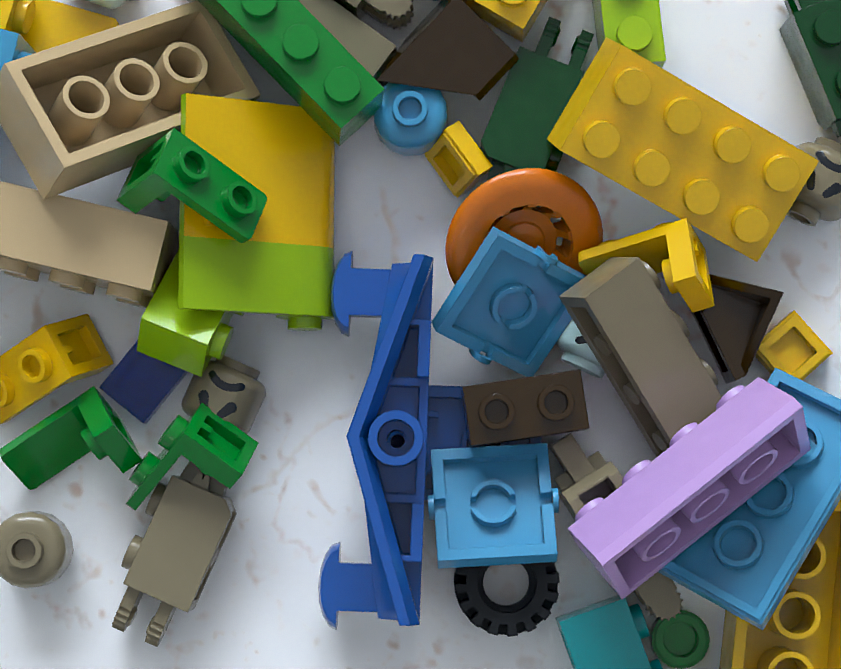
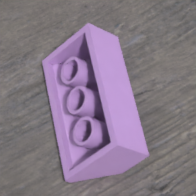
[567,377,811,600]

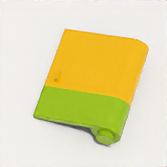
[178,93,335,331]

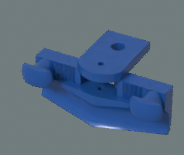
[318,251,542,630]

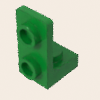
[117,128,267,243]
[0,386,143,490]
[126,402,259,511]

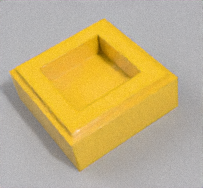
[424,120,493,198]
[755,310,833,380]

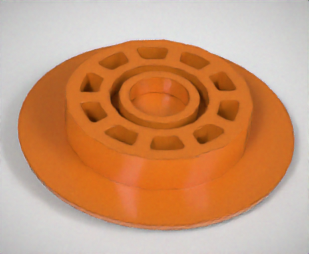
[445,168,603,285]

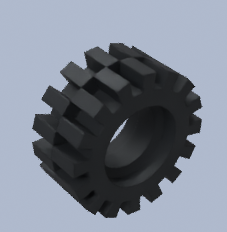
[453,562,560,637]

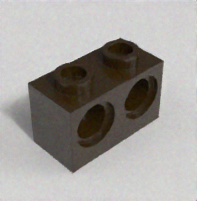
[461,369,590,447]

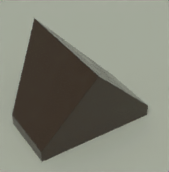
[377,0,519,101]
[690,274,784,384]

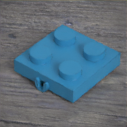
[431,226,586,377]
[428,443,559,569]

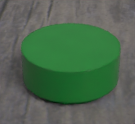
[649,609,710,669]

